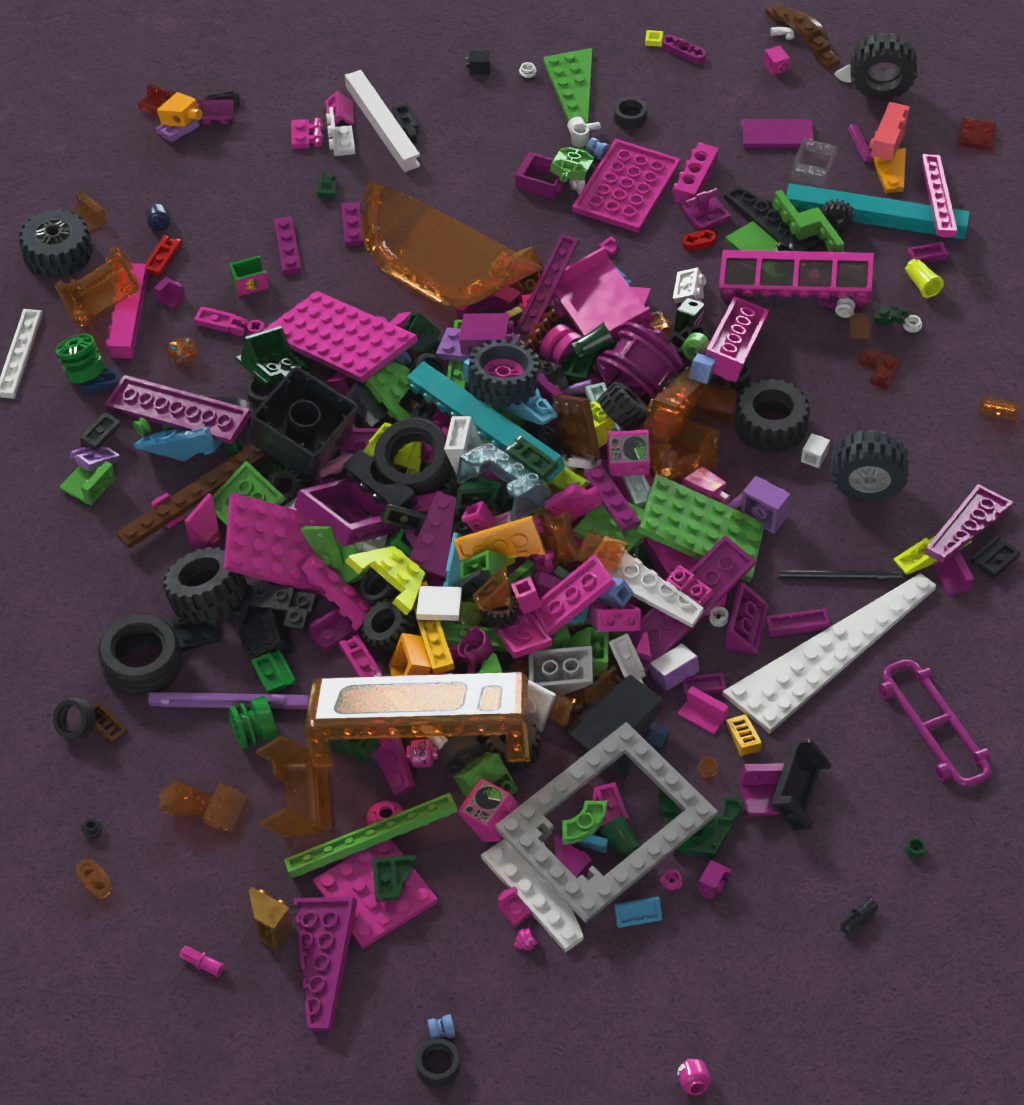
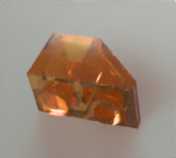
[159,780,211,817]

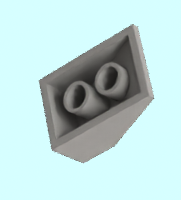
[529,646,593,698]

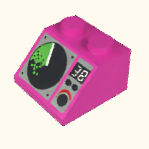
[607,430,650,477]
[457,779,520,842]

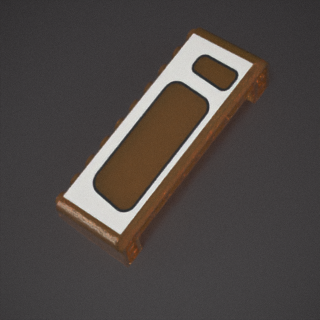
[304,672,530,767]

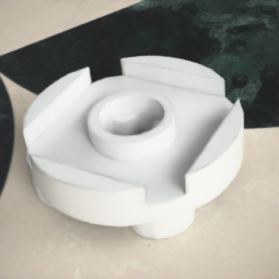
[562,455,602,472]

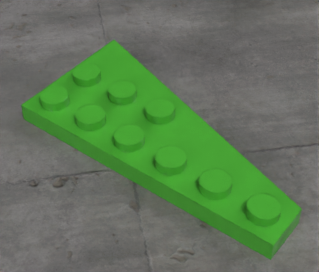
[543,48,592,124]

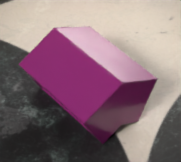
[535,572,562,597]

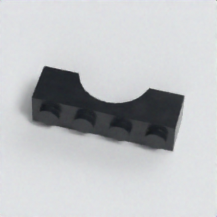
[343,449,419,510]

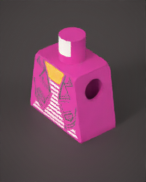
[682,466,730,505]

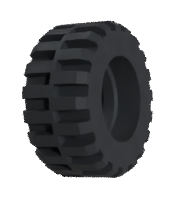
[850,33,918,100]
[734,379,810,453]
[163,547,247,623]

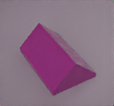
[725,581,769,655]

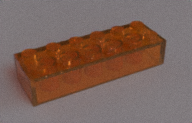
[644,366,710,444]

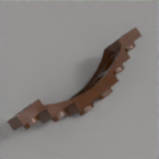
[765,3,840,70]

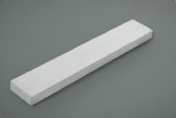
[0,309,43,399]

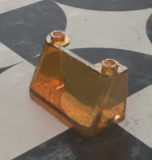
[54,246,140,326]
[649,418,720,481]

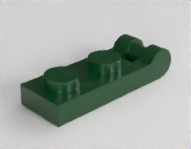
[505,436,559,480]

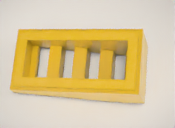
[726,714,762,756]

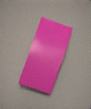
[666,565,714,606]

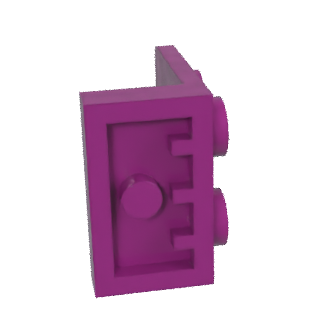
[738,763,785,816]

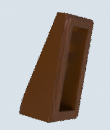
[92,701,128,745]

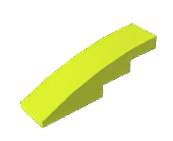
[893,536,972,575]

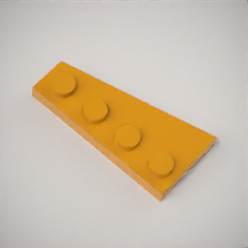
[453,516,546,561]

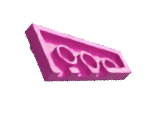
[301,554,372,631]

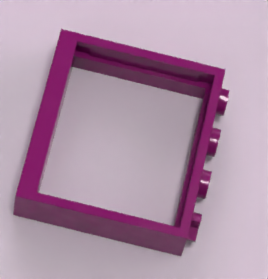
[294,478,400,547]

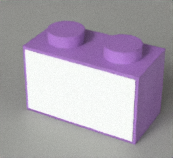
[649,643,699,691]

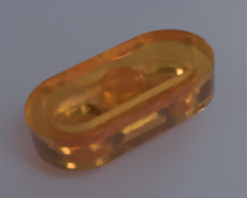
[75,859,112,898]

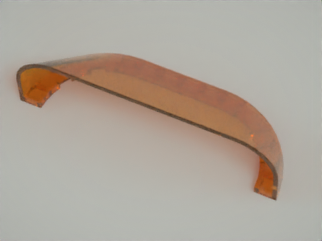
[361,180,543,307]

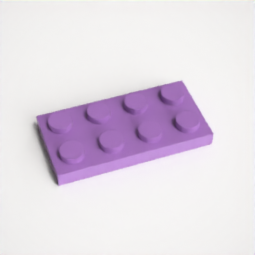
[436,328,521,362]

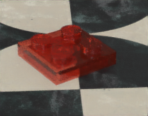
[957,117,997,151]

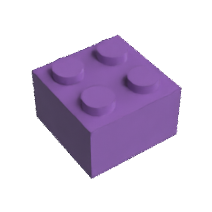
[741,476,790,534]

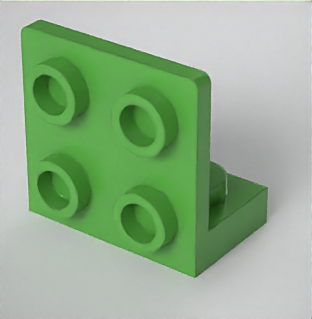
[60,461,116,506]

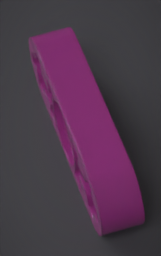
[662,35,706,64]

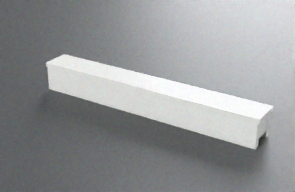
[345,70,420,173]

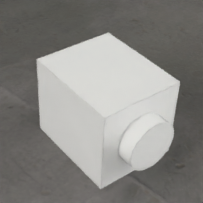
[801,433,830,468]

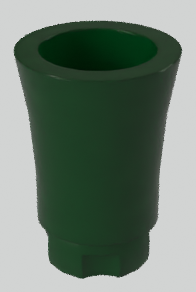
[572,321,616,360]
[600,816,641,861]

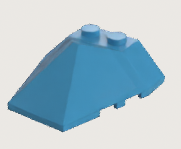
[134,426,222,462]

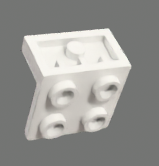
[326,107,355,156]

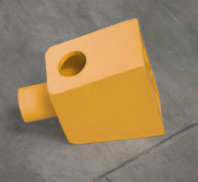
[157,92,202,127]

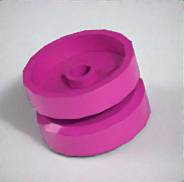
[539,325,582,365]

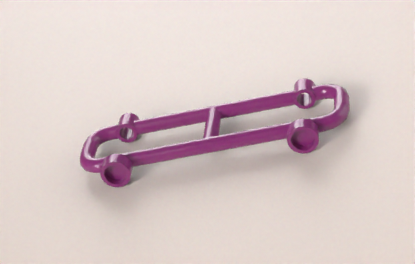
[878,659,991,787]

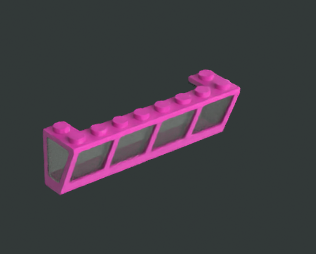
[719,250,874,304]

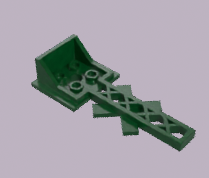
[235,326,317,385]

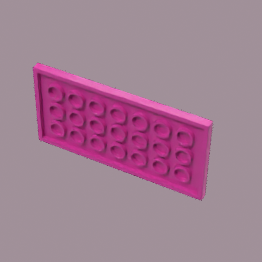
[263,291,418,383]

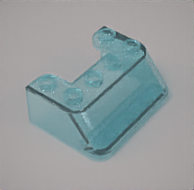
[456,443,553,521]

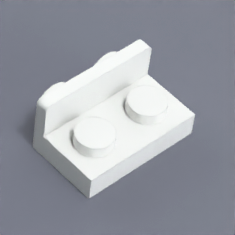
[673,268,706,304]

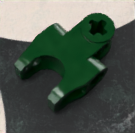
[319,710,381,763]

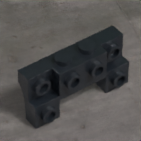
[225,582,319,634]

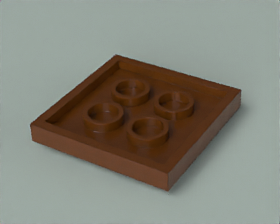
[552,394,601,460]

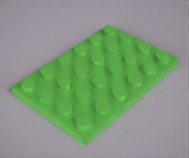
[637,474,765,582]

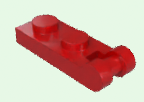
[145,235,183,277]

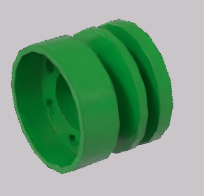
[56,334,105,383]
[229,696,278,750]

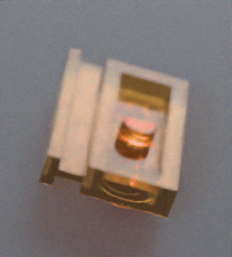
[577,531,627,571]
[201,782,248,834]

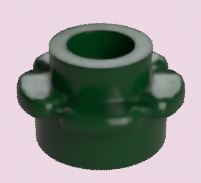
[905,838,927,859]

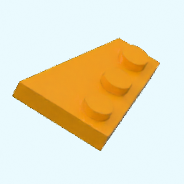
[873,148,906,194]

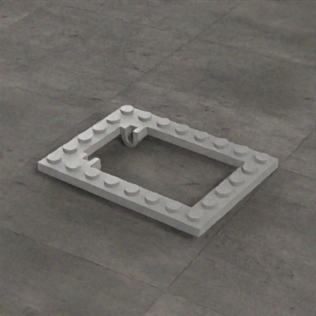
[495,722,718,923]

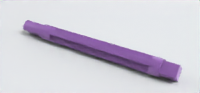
[148,692,309,710]

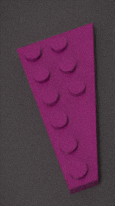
[293,897,357,1031]

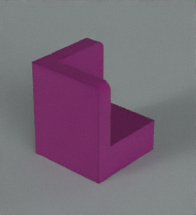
[154,277,185,309]

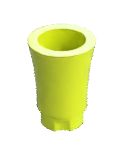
[905,259,944,298]

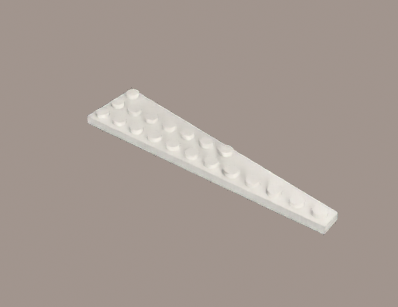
[722,573,936,734]

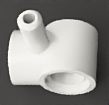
[567,117,601,147]

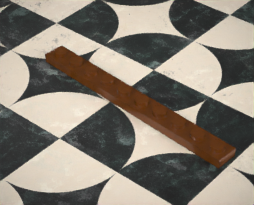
[116,444,271,549]

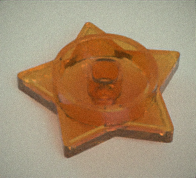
[534,507,583,570]

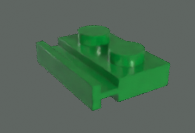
[251,649,296,694]

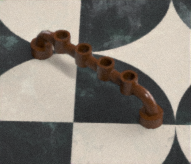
[519,305,558,353]

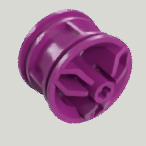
[595,321,683,406]

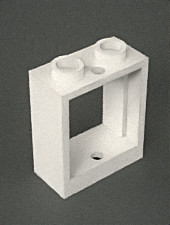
[444,416,484,477]

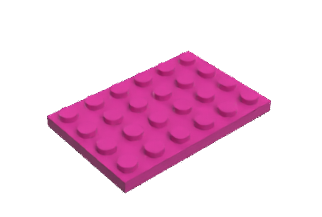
[572,138,681,233]
[224,493,338,596]

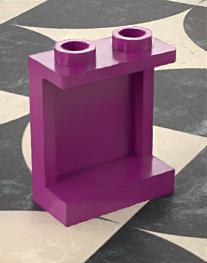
[459,313,514,354]

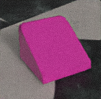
[636,632,652,662]

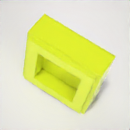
[645,30,663,47]

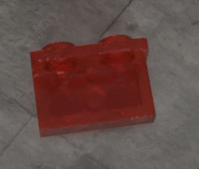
[138,84,176,116]

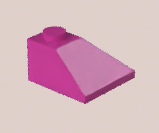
[185,493,221,550]

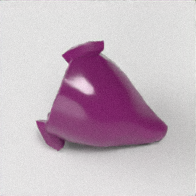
[457,626,494,664]

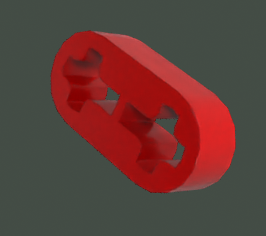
[682,230,716,251]

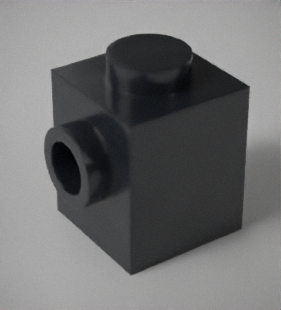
[466,50,490,74]

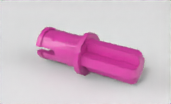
[179,946,225,977]

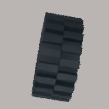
[468,340,539,407]

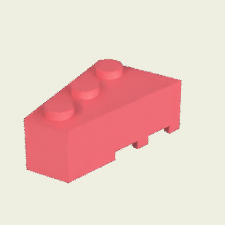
[869,102,910,161]

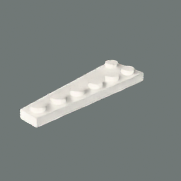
[594,536,703,628]

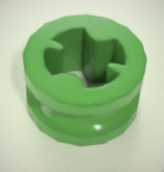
[133,417,151,437]

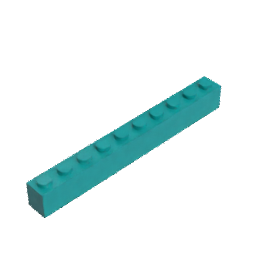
[786,183,969,239]
[407,361,565,483]

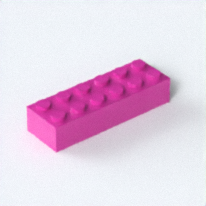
[705,296,770,382]

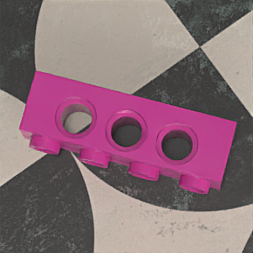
[672,143,719,204]

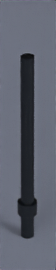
[779,569,903,581]

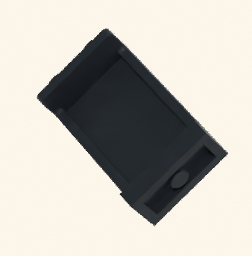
[771,739,832,830]

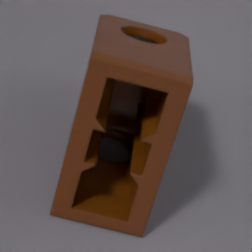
[697,381,737,425]

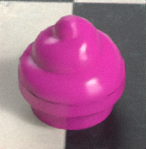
[514,927,539,951]

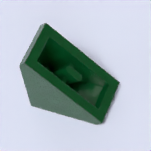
[455,481,495,509]

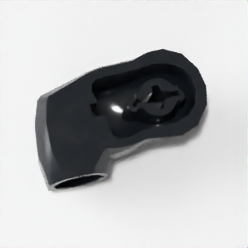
[345,359,410,428]

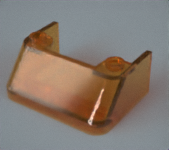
[256,735,332,837]

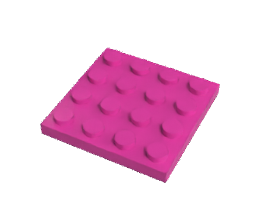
[313,839,438,949]

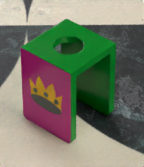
[229,256,269,297]

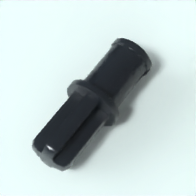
[840,898,878,935]

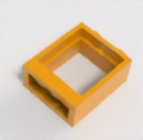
[388,633,432,700]

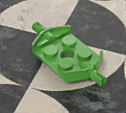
[550,147,595,183]

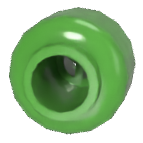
[682,333,710,361]

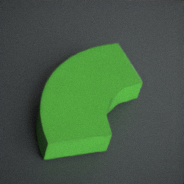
[562,801,607,844]

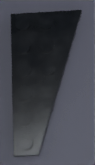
[724,186,838,252]

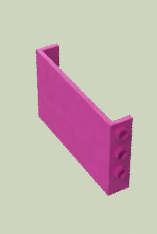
[554,247,655,343]

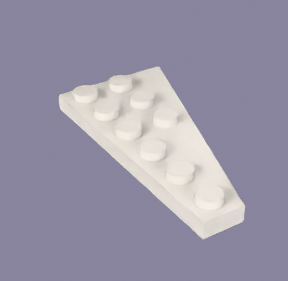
[481,839,584,952]

